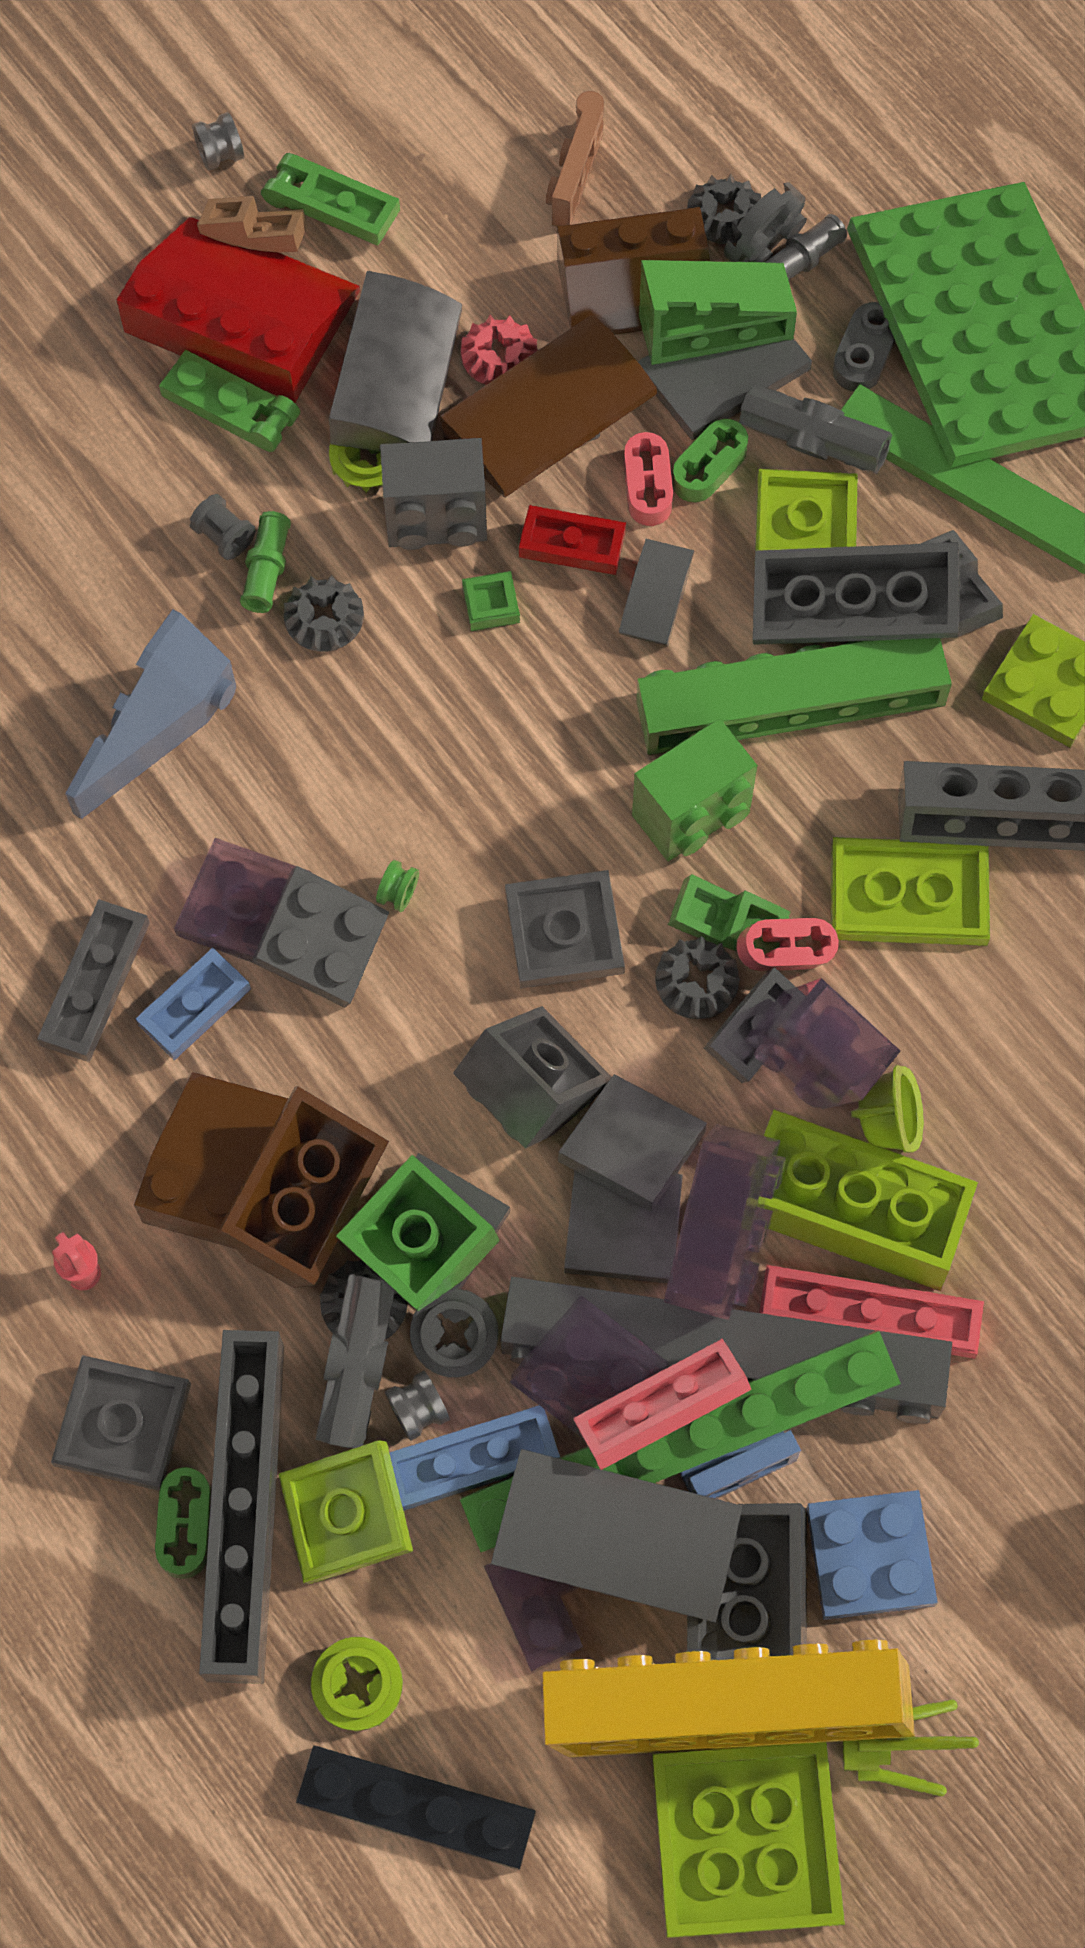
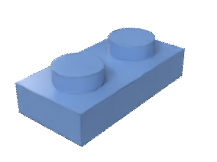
[136,948,251,1060]

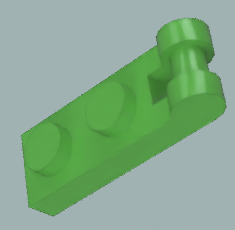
[261,153,400,246]
[159,350,301,452]

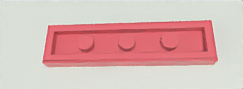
[759,1265,984,1359]

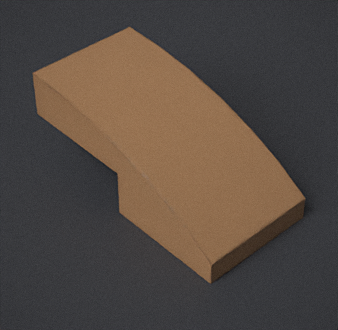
[197,196,308,252]

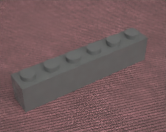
[199,1330,285,1684]

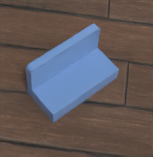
[680,1430,801,1499]

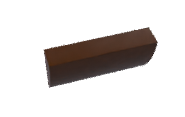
[440,314,657,498]

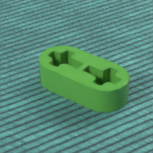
[672,419,748,503]
[155,1467,212,1579]

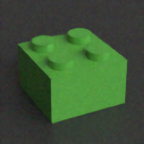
[632,718,758,862]

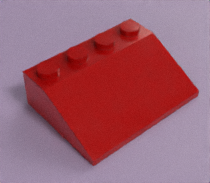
[116,217,360,403]

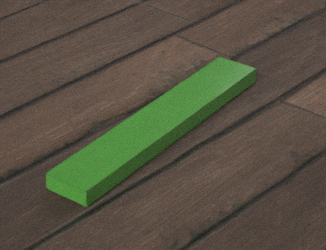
[841,384,1085,574]

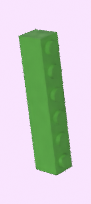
[636,638,952,755]

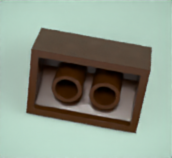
[557,207,710,335]
[218,1086,389,1288]

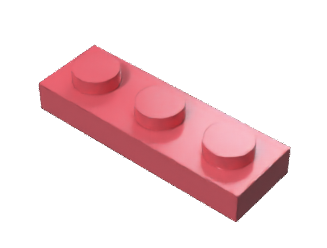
[573,1338,752,1470]

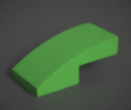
[668,874,791,955]

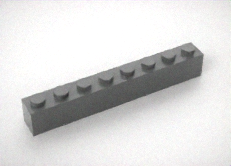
[501,1277,952,1424]

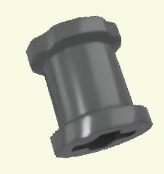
[190,494,256,560]

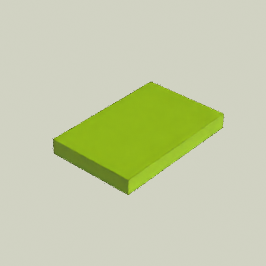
[831,837,990,946]

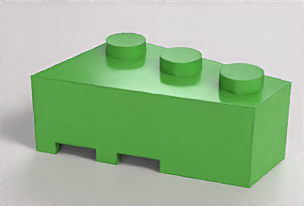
[639,260,797,365]

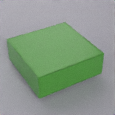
[462,571,520,631]

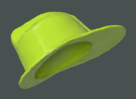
[851,1065,924,1153]

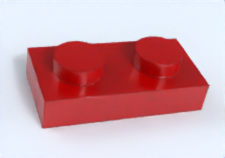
[519,505,626,575]

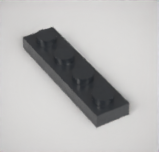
[296,1745,536,1870]

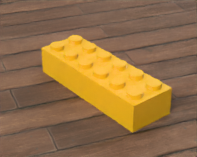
[543,1639,915,1758]

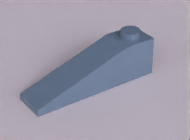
[65,609,236,819]

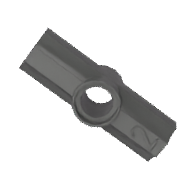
[739,384,892,474]
[315,1274,395,1448]

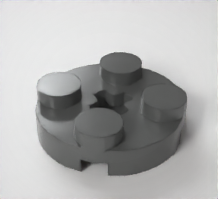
[724,182,807,262]

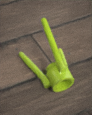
[843,1699,979,1797]

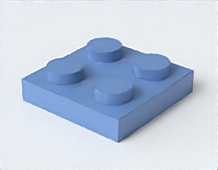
[806,1490,938,1620]

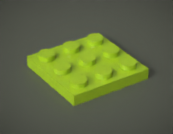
[652,1742,845,1938]

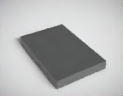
[638,339,812,440]

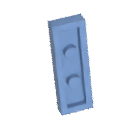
[389,1404,560,1511]

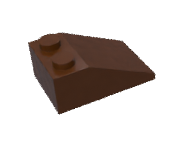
[134,1072,288,1249]

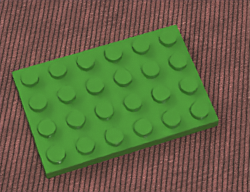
[847,182,1085,467]

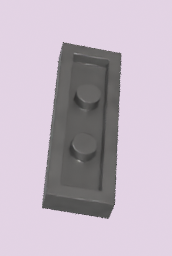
[37,899,150,1062]

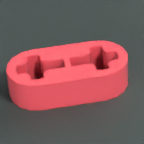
[624,432,673,526]
[736,918,839,971]

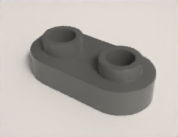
[833,302,896,392]

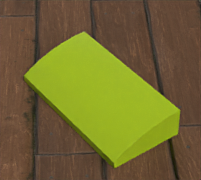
[735,1109,978,1291]

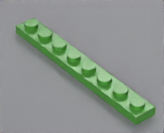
[460,1330,901,1552]

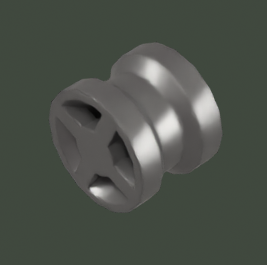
[192,112,244,171]
[385,1371,450,1441]

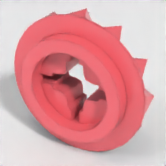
[461,315,538,385]

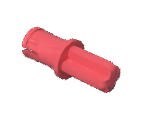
[52,1232,101,1291]

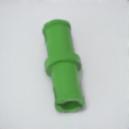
[240,511,291,613]

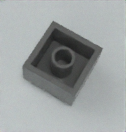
[380,438,487,550]

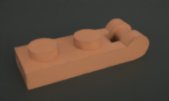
[546,91,604,227]

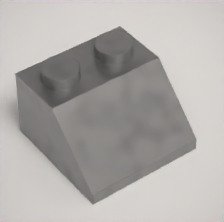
[453,1006,612,1149]

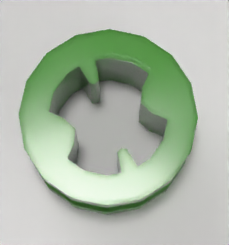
[376,860,419,912]

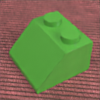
[336,1155,500,1311]

